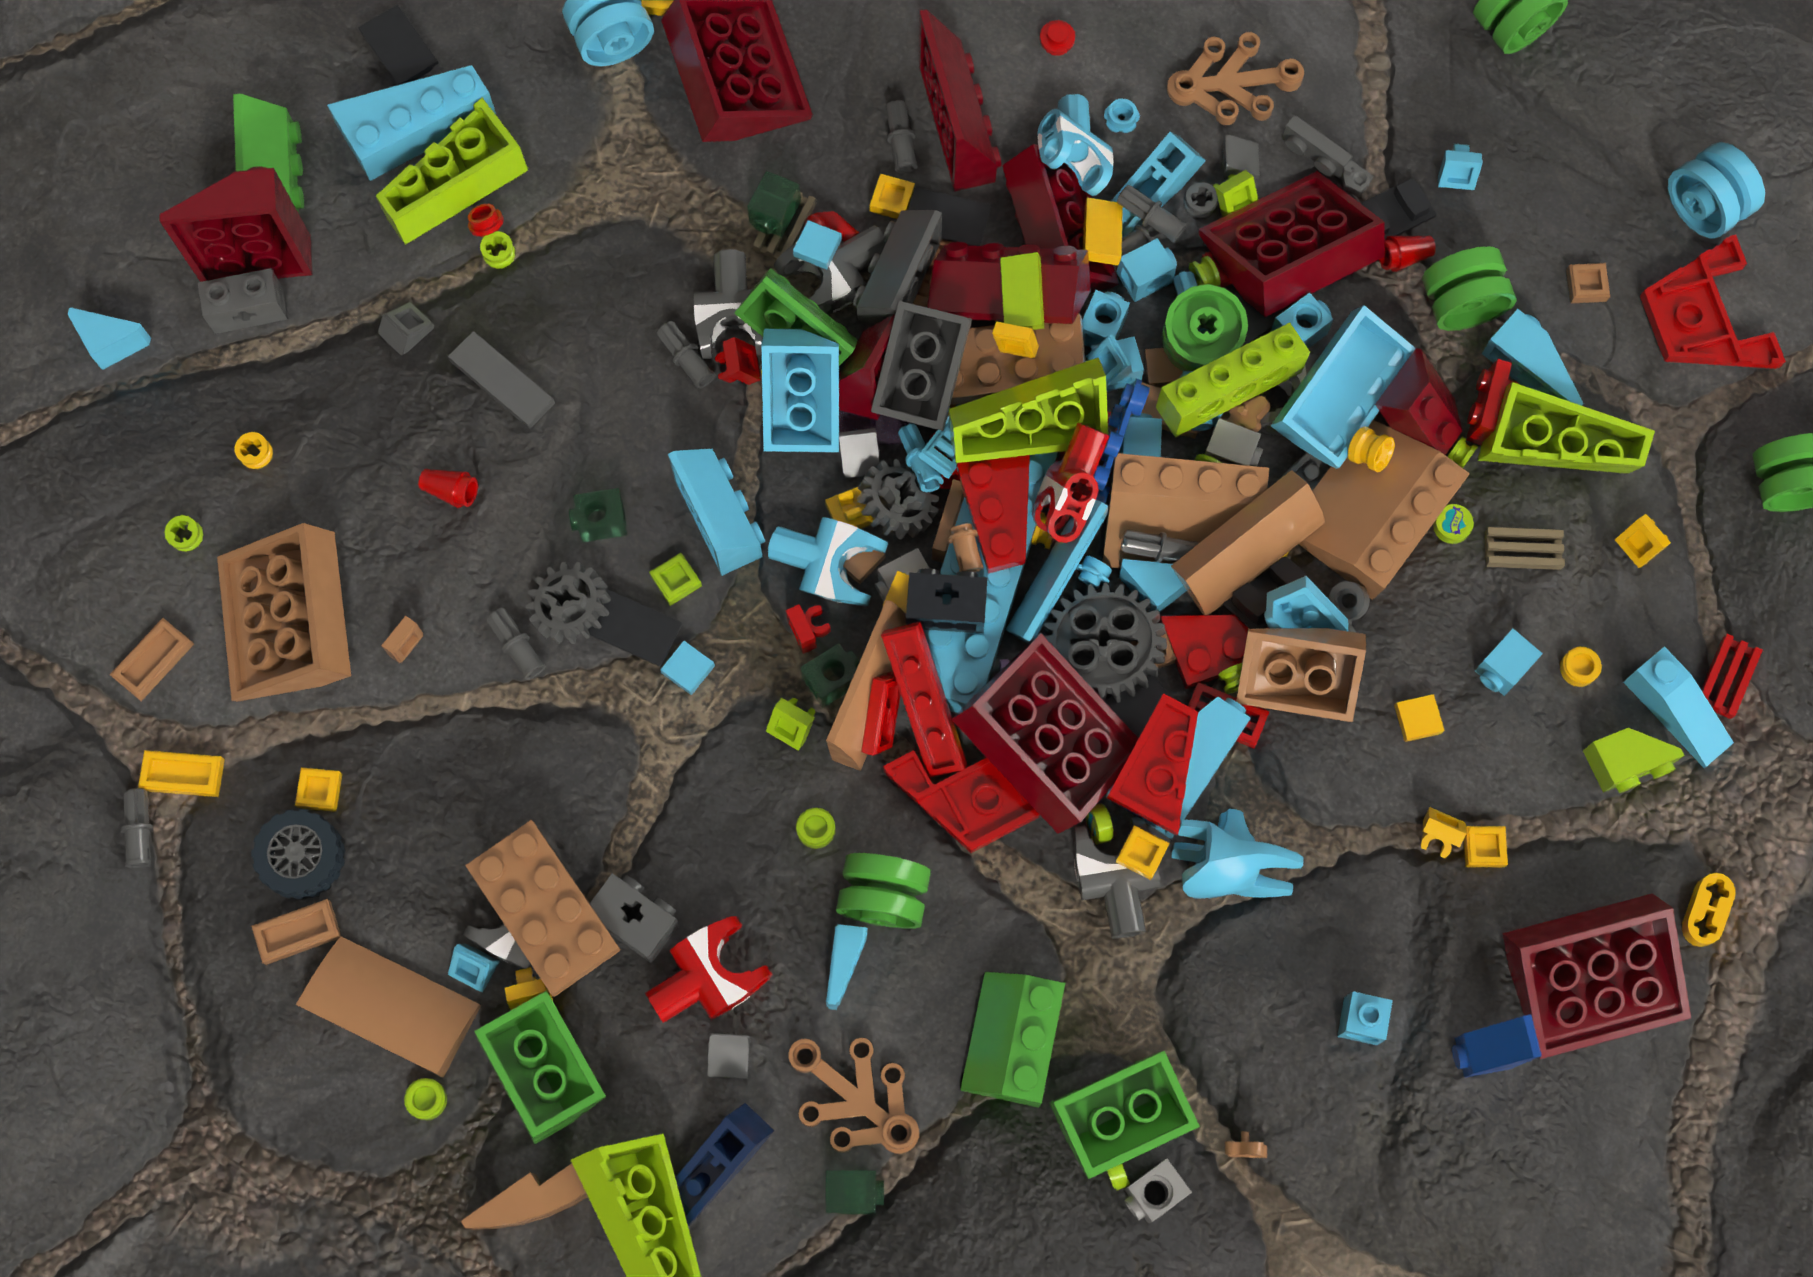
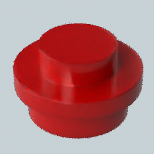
[1040,20,1075,56]
[468,204,504,237]

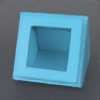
[1086,334,1133,387]
[448,944,500,992]

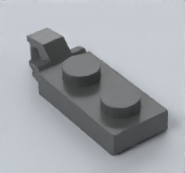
[1282,116,1373,197]

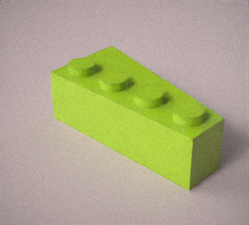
[376,97,528,245]
[949,357,1108,463]
[1477,382,1655,474]
[571,1134,701,1277]

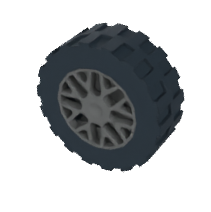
[251,809,345,900]

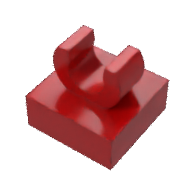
[715,337,761,385]
[786,604,831,654]

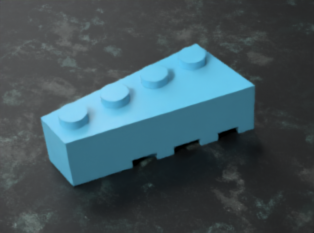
[327,65,496,181]

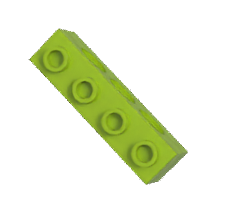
[1156,322,1310,437]

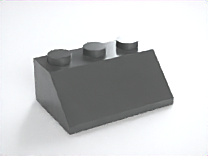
[853,210,942,326]
[871,301,972,431]

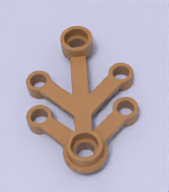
[1167,32,1304,125]
[789,1038,919,1154]

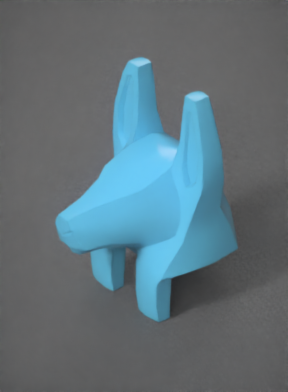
[1171,809,1303,898]

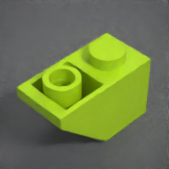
[1583,728,1685,793]

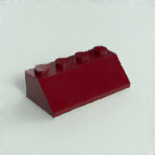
[1002,144,1119,293]
[927,242,1091,324]

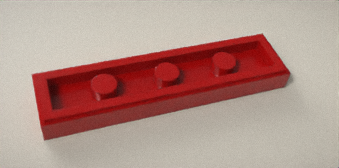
[881,622,968,778]

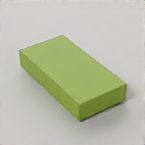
[1001,252,1044,330]

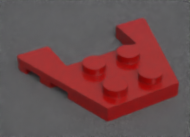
[1640,234,1786,369]
[883,750,1040,853]

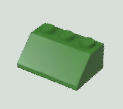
[233,94,304,213]
[734,268,857,366]
[960,972,1065,1108]
[474,991,606,1144]
[1049,1051,1200,1179]

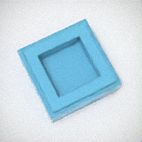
[793,220,842,270]
[660,641,715,695]

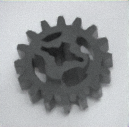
[857,459,939,539]
[526,562,611,644]

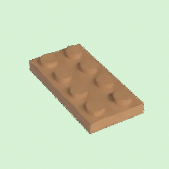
[950,313,1085,405]
[465,820,621,997]

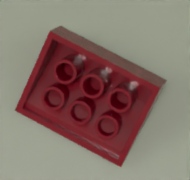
[661,0,813,142]
[919,9,1001,192]
[159,166,312,282]
[1199,171,1385,317]
[951,633,1139,834]
[1502,893,1691,1059]

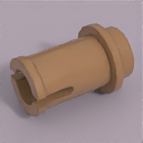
[948,523,984,573]

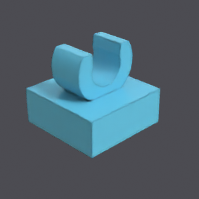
[1438,144,1483,190]

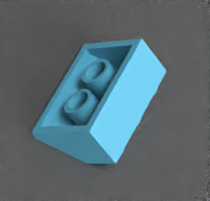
[761,329,839,452]
[668,449,765,576]

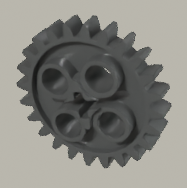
[1044,583,1167,703]

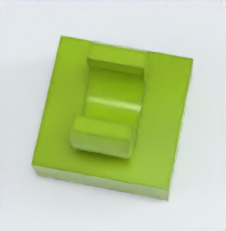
[1213,170,1258,217]
[766,698,815,751]

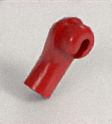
[804,211,859,242]

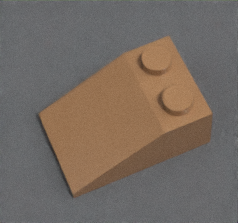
[1236,628,1366,722]

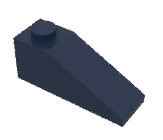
[675,1103,774,1227]

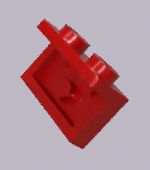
[1466,359,1519,446]

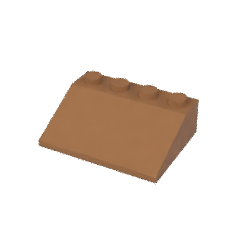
[1299,420,1470,600]
[1102,453,1269,568]
[217,523,351,702]

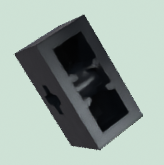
[906,568,988,634]

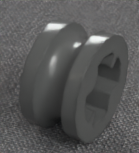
[1184,182,1218,220]

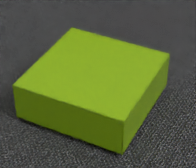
[649,553,702,606]

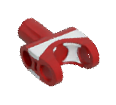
[1032,423,1110,543]
[645,916,773,1023]

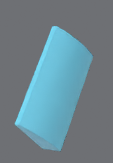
[1271,305,1416,469]
[1005,500,1108,644]

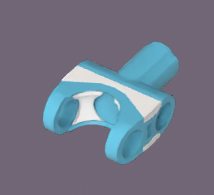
[1038,94,1113,196]
[768,517,888,606]

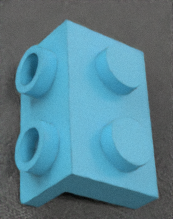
[1264,576,1348,631]

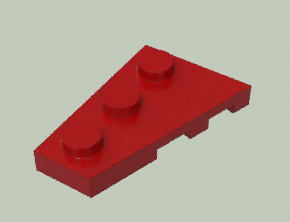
[956,455,1030,574]
[1159,615,1270,689]
[1107,693,1198,836]

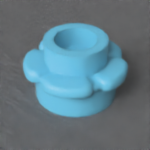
[1104,99,1139,133]
[1076,556,1112,589]

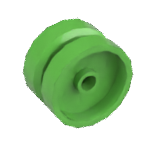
[1473,0,1568,54]
[1422,246,1517,331]
[1161,284,1248,371]
[1752,433,1813,512]
[836,853,931,929]

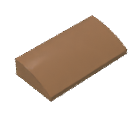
[1171,470,1325,615]
[826,600,906,771]
[296,936,481,1078]

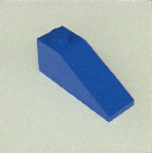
[1452,1015,1542,1078]

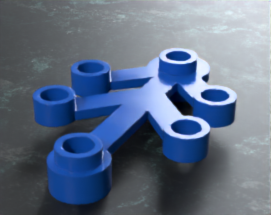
[1093,378,1150,504]

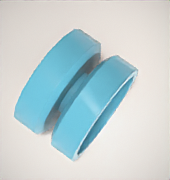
[562,0,654,67]
[1668,142,1765,239]

